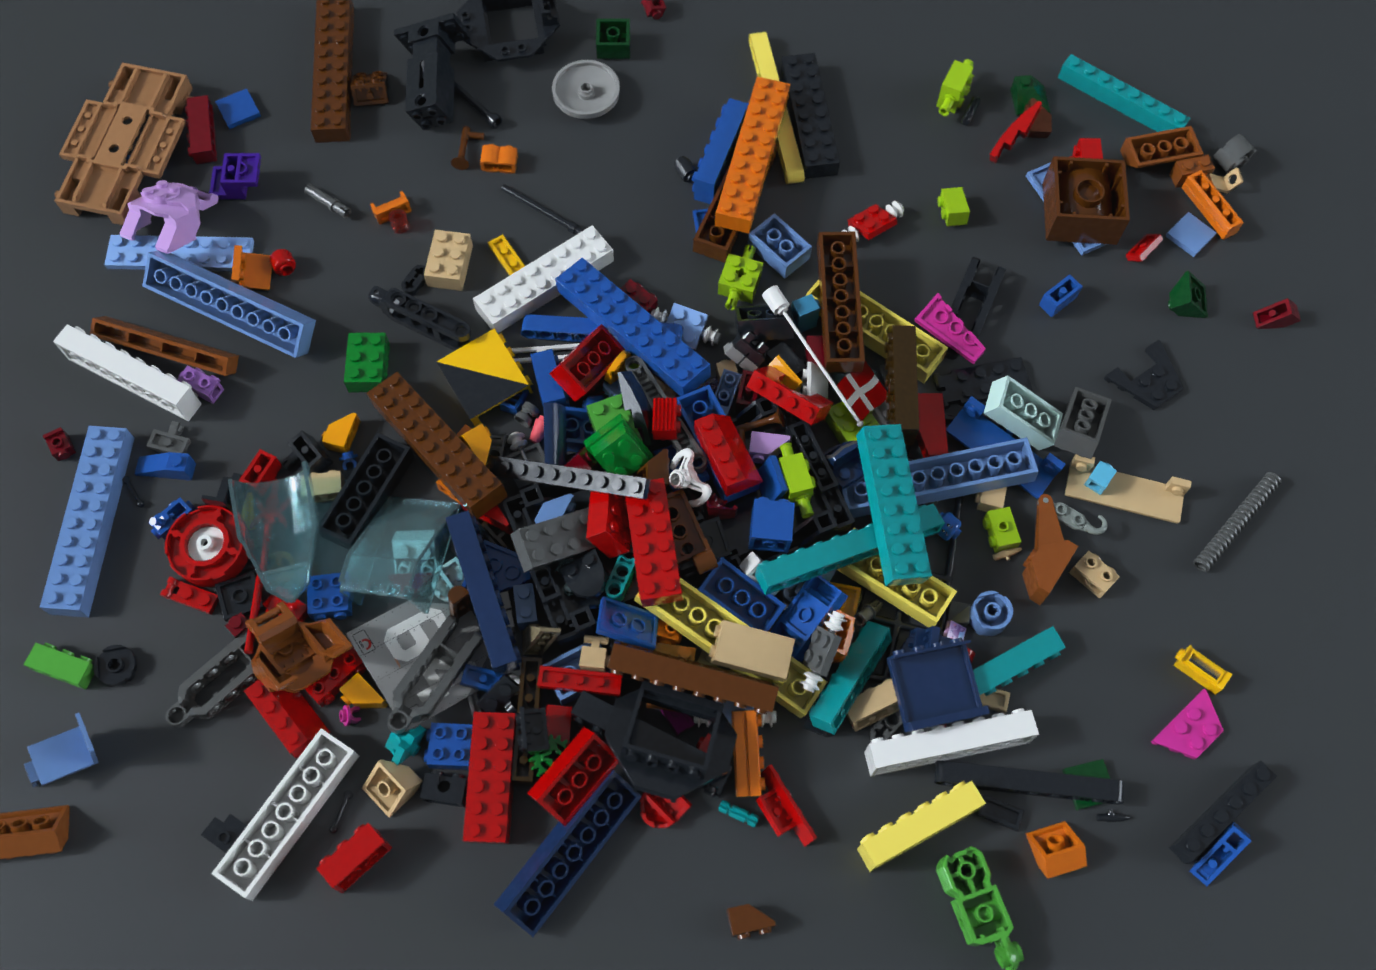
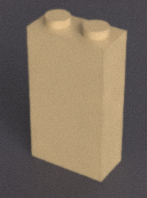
[709,620,795,682]

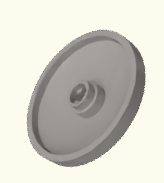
[552,60,620,119]

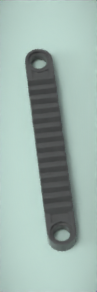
[625,356,707,474]

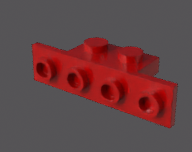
[755,764,817,847]

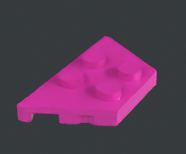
[1151,689,1224,760]

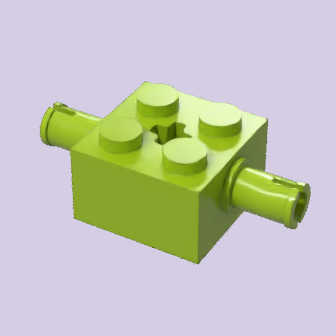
[936,59,974,116]
[718,245,763,311]
[779,442,816,518]

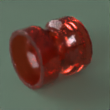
[389,209,410,234]

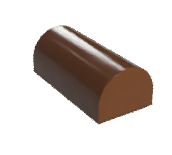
[448,586,471,619]

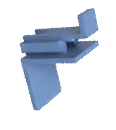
[24,713,98,787]

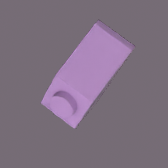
[749,431,790,463]

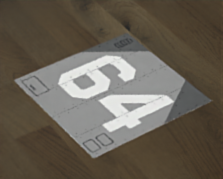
[346,589,509,731]

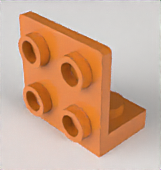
[231,245,272,291]

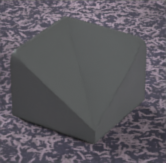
[947,601,971,627]

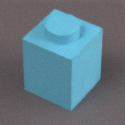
[1084,460,1117,495]

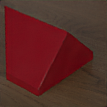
[703,493,738,520]

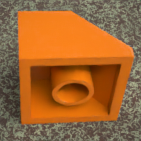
[1026,821,1087,879]

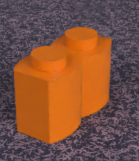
[480,144,518,174]

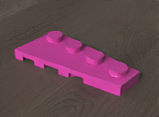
[914,293,986,365]

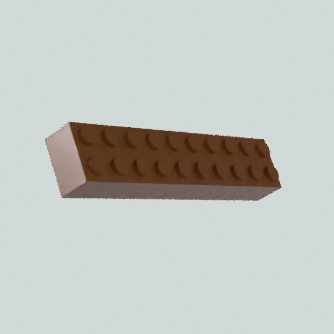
[311,0,354,143]
[366,372,508,520]

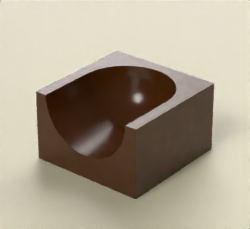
[1043,156,1130,245]

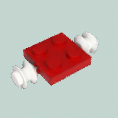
[842,201,904,242]

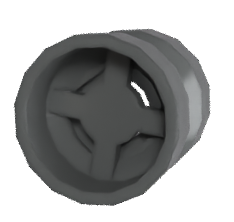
[514,402,540,428]

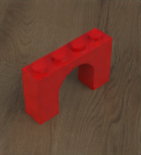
[746,365,833,425]

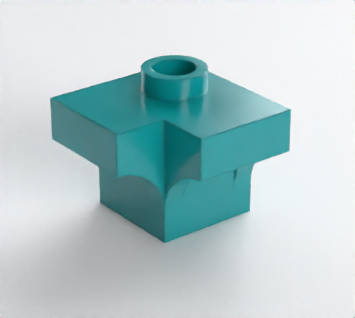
[385,725,426,765]

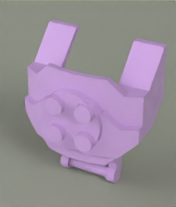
[120,180,219,254]

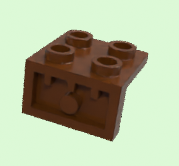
[351,71,389,106]

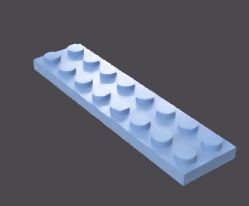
[104,235,254,271]

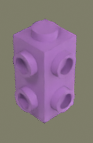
[177,365,224,404]

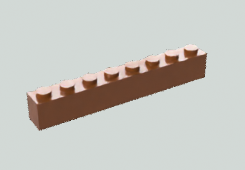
[90,316,239,376]

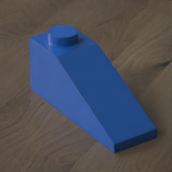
[134,452,196,481]
[1189,821,1251,886]

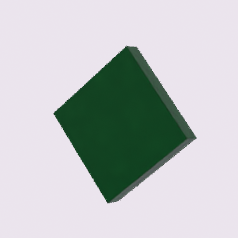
[1062,759,1110,811]

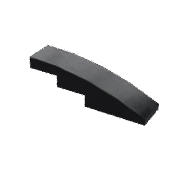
[617,371,662,446]

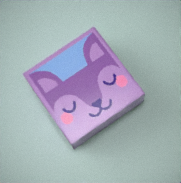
[943,620,967,640]

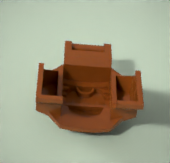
[245,601,353,693]

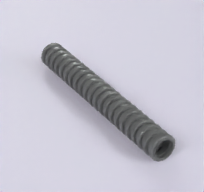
[1193,472,1282,572]

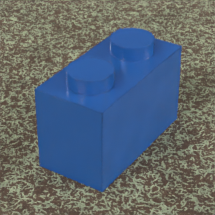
[1039,275,1083,317]

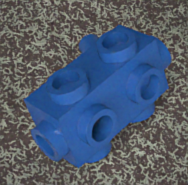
[148,497,196,540]

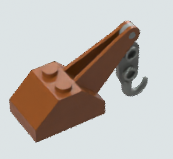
[1022,494,1108,605]

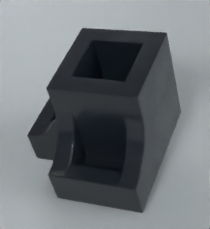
[201,814,247,853]

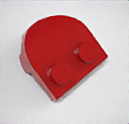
[640,792,692,828]

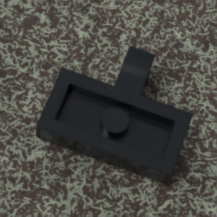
[477,673,520,713]

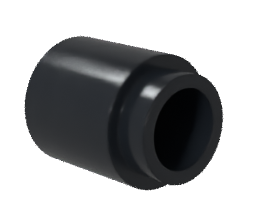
[674,156,698,182]

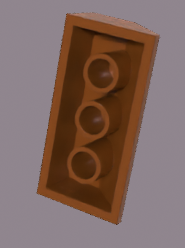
[1120,126,1204,168]
[0,805,70,859]

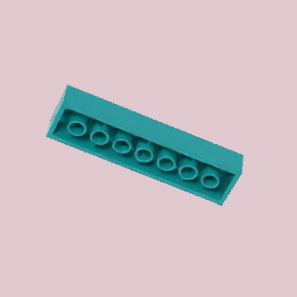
[856,424,932,587]

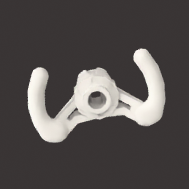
[669,448,712,508]

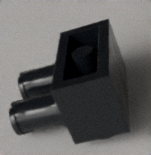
[281,430,333,484]

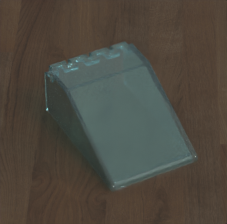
[338,497,460,614]

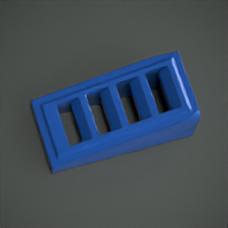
[499,385,532,415]

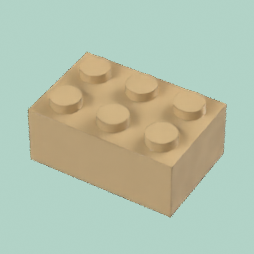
[424,230,473,291]

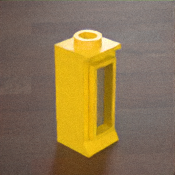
[1173,645,1233,695]

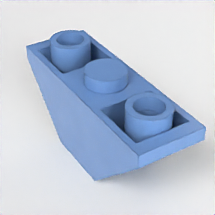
[535,494,576,523]

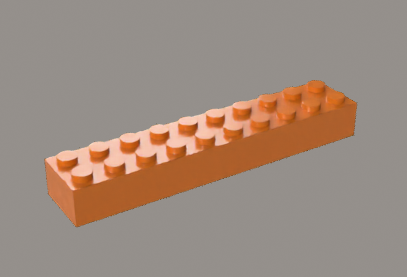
[714,76,790,234]

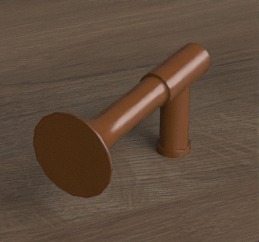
[451,126,485,170]
[735,407,785,447]

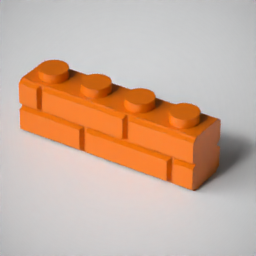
[1182,170,1244,240]
[731,710,765,797]

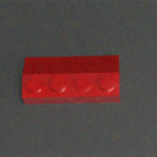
[694,414,763,497]
[244,680,330,759]

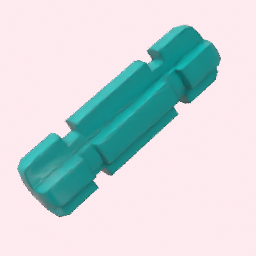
[718,800,759,827]

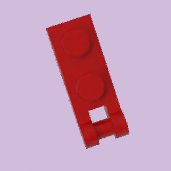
[160,577,219,615]

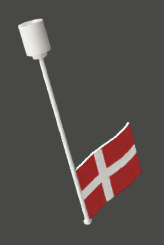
[762,285,887,427]

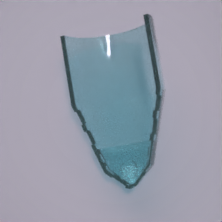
[228,461,320,603]

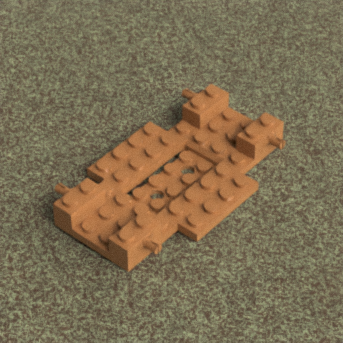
[54,63,193,225]

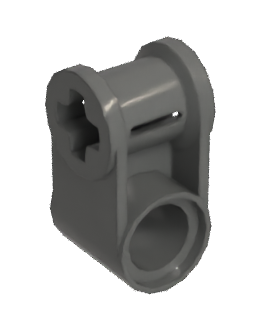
[488,433,508,457]

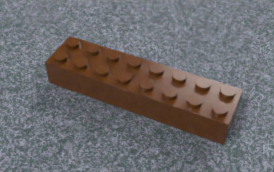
[693,144,777,263]
[817,232,865,372]
[607,641,779,714]

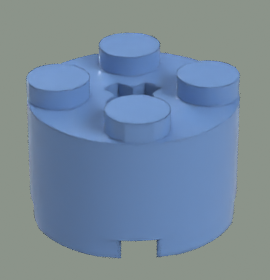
[969,591,1013,636]

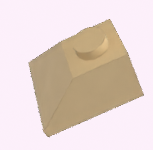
[362,759,423,817]

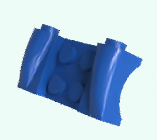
[770,575,849,662]

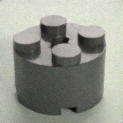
[1213,134,1257,174]

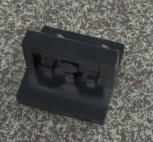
[516,706,549,757]

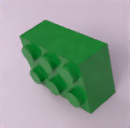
[344,333,390,393]

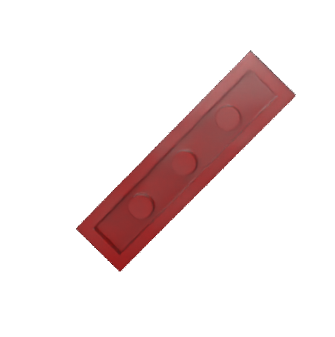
[537,665,623,696]

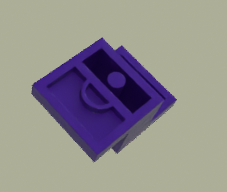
[209,153,261,199]

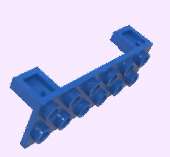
[946,396,1065,499]

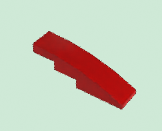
[990,101,1042,163]

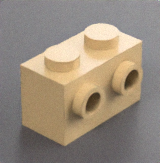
[1069,551,1120,599]

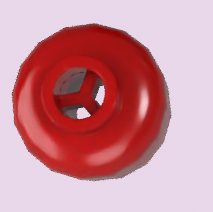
[269,249,296,276]

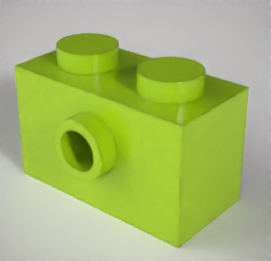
[937,187,970,226]
[982,507,1021,553]

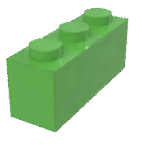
[23,642,94,690]

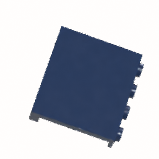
[887,638,990,733]

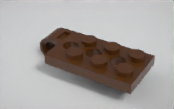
[667,488,718,575]

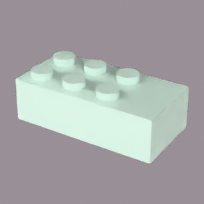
[984,375,1063,450]

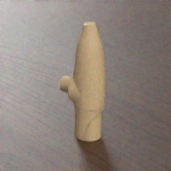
[992,547,1022,561]

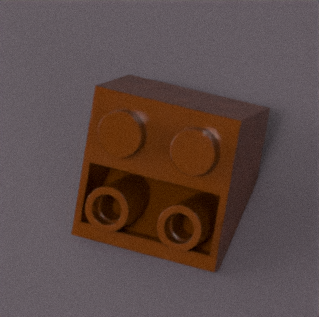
[632,448,670,487]

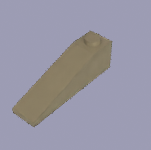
[522,624,561,656]

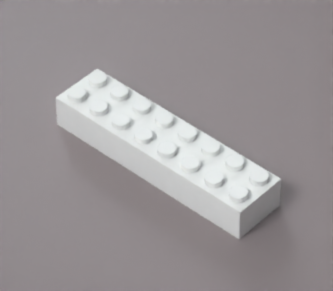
[473,225,614,333]
[53,324,202,422]
[864,708,1039,777]
[211,729,359,901]

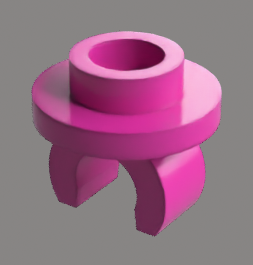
[339,705,361,726]

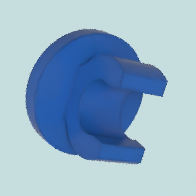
[339,451,358,470]

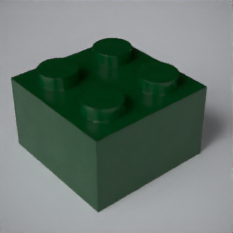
[596,19,630,59]

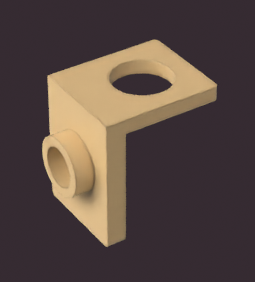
[1207,167,1244,194]

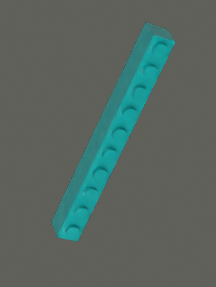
[755,503,945,595]

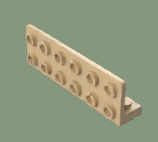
[1065,454,1192,524]

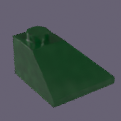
[1010,75,1050,117]
[1168,271,1208,318]

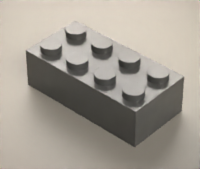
[1054,387,1112,459]
[510,507,597,573]

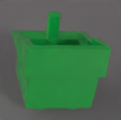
[583,413,654,476]

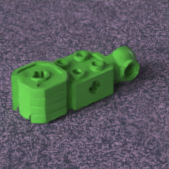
[936,846,1024,970]

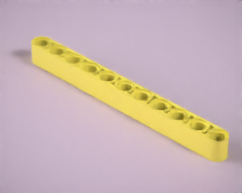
[749,32,805,184]

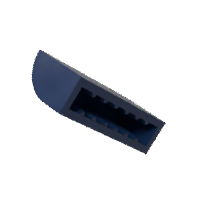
[543,403,568,466]

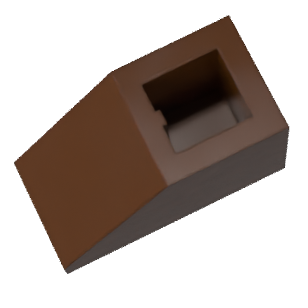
[727,904,776,940]

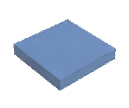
[1166,212,1216,257]

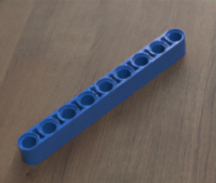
[521,314,684,342]

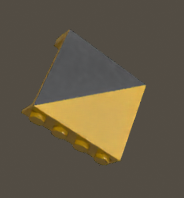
[437,329,533,426]

